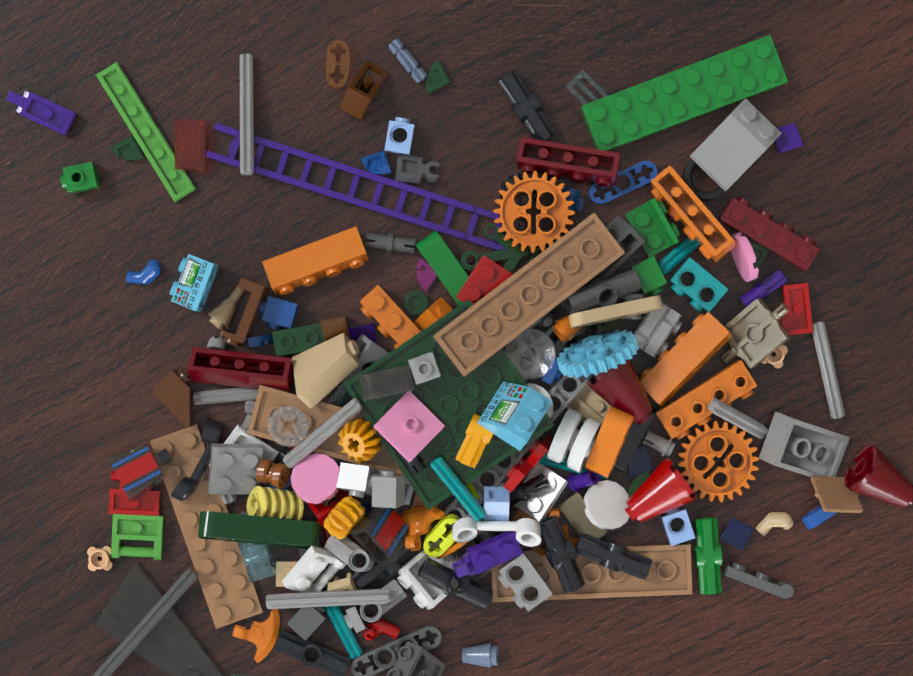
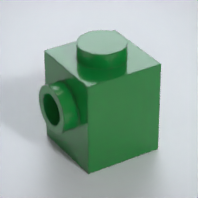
[60,162,101,194]
[629,256,667,296]

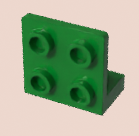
[624,198,680,258]

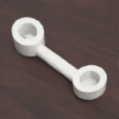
[452,517,541,547]

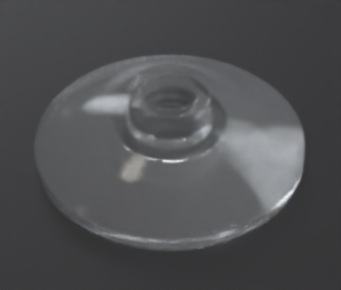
[505,329,556,379]

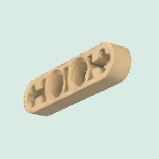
[568,295,663,329]

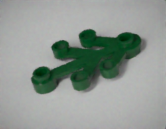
[460,220,555,272]

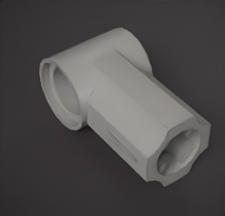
[324,535,375,572]
[360,579,407,622]

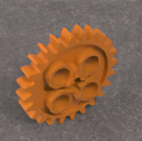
[493,171,576,253]
[677,421,759,502]

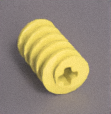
[246,486,304,520]

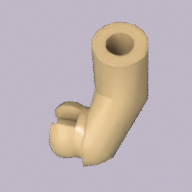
[755,512,794,536]

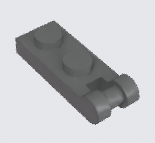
[722,562,794,599]

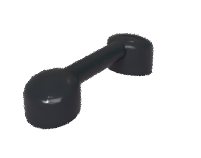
[171,417,223,501]

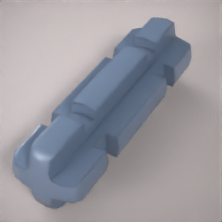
[388,38,427,83]

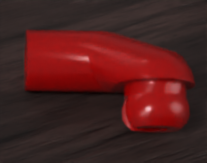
[363,619,401,641]

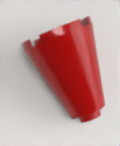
[625,458,696,523]

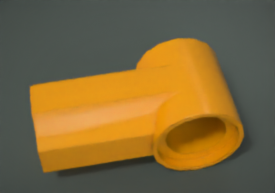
[455,413,493,468]

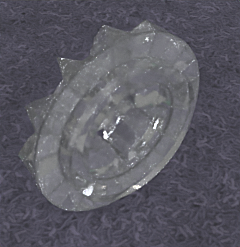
[268,406,308,446]

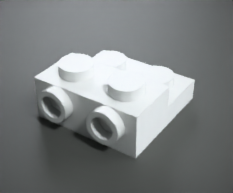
[396,539,459,610]

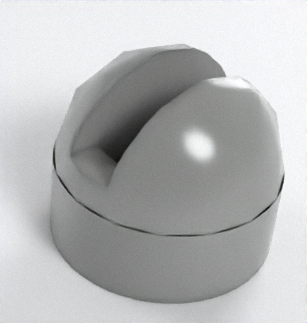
[207,335,227,351]

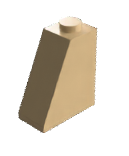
[292,333,360,408]

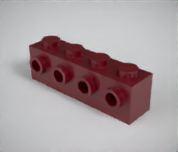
[516,137,621,187]
[718,197,820,271]
[188,347,294,392]

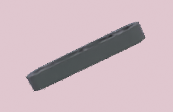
[351,625,442,676]

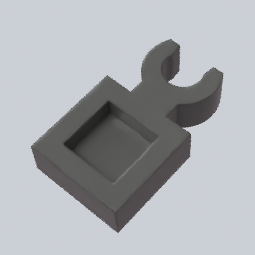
[395,154,440,184]

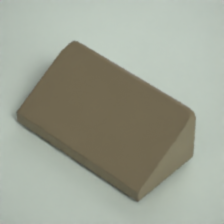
[557,492,608,539]

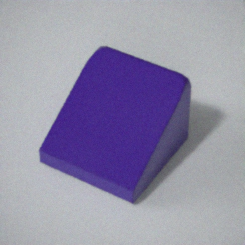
[774,123,804,154]
[349,323,377,343]

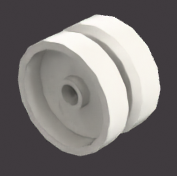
[547,408,602,472]

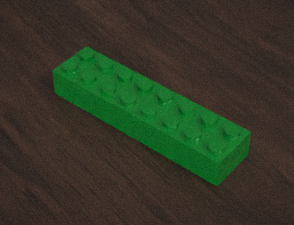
[580,35,788,151]

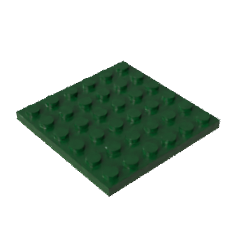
[343,299,555,510]

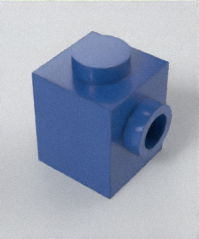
[259,296,299,330]

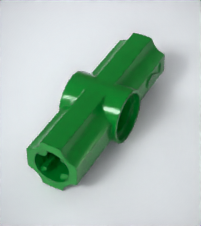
[694,517,722,595]

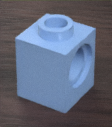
[384,117,415,155]
[483,486,510,521]
[660,507,695,546]

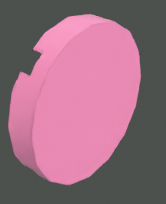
[731,232,759,282]
[291,453,340,504]

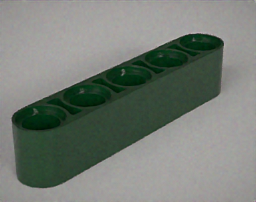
[198,511,321,549]

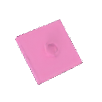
[373,391,445,462]

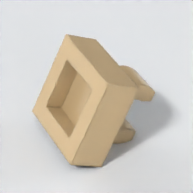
[327,572,360,591]

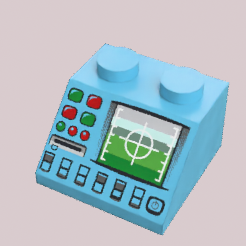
[170,254,219,312]
[477,382,553,451]

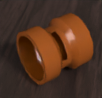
[256,458,290,489]

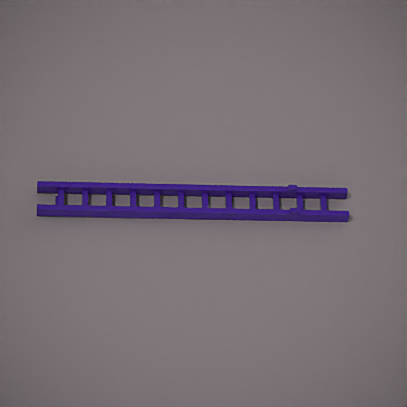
[205,123,526,250]

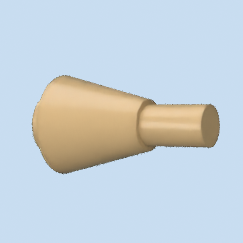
[208,285,245,329]

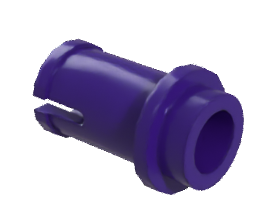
[567,470,599,492]

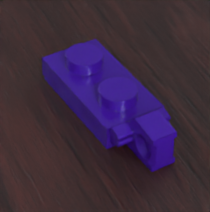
[6,91,77,136]
[451,531,523,578]

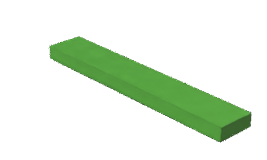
[96,62,197,203]

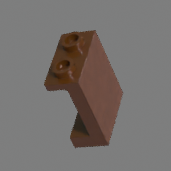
[220,278,269,346]

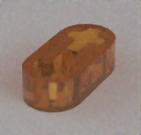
[326,40,350,89]

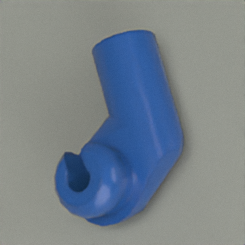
[126,260,161,285]

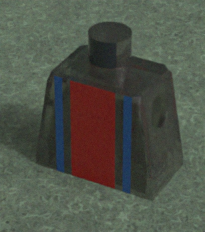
[108,445,173,503]
[350,506,409,565]

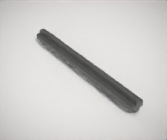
[93,568,198,676]

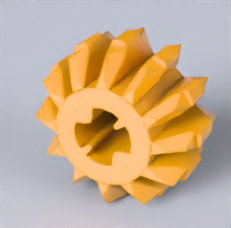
[337,418,382,463]
[324,496,365,540]

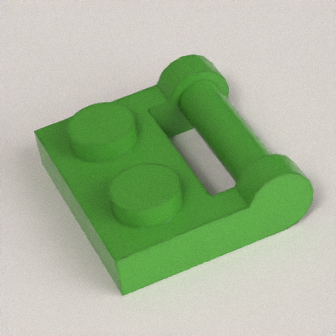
[111,514,164,560]

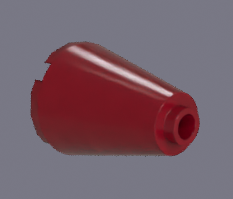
[586,359,653,426]
[844,446,913,508]

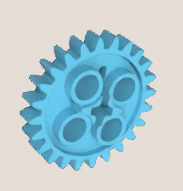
[557,330,639,378]

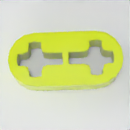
[423,514,461,557]

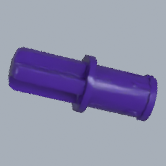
[739,270,787,307]

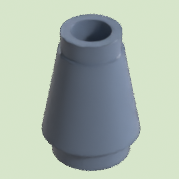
[462,643,499,668]

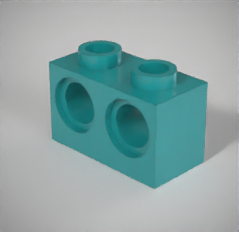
[668,257,728,313]

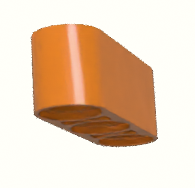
[585,406,634,478]

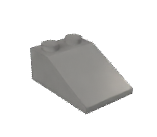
[689,98,781,191]
[759,411,850,477]

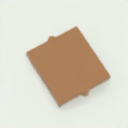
[811,476,863,513]

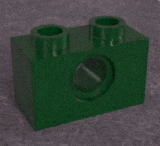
[272,323,325,356]

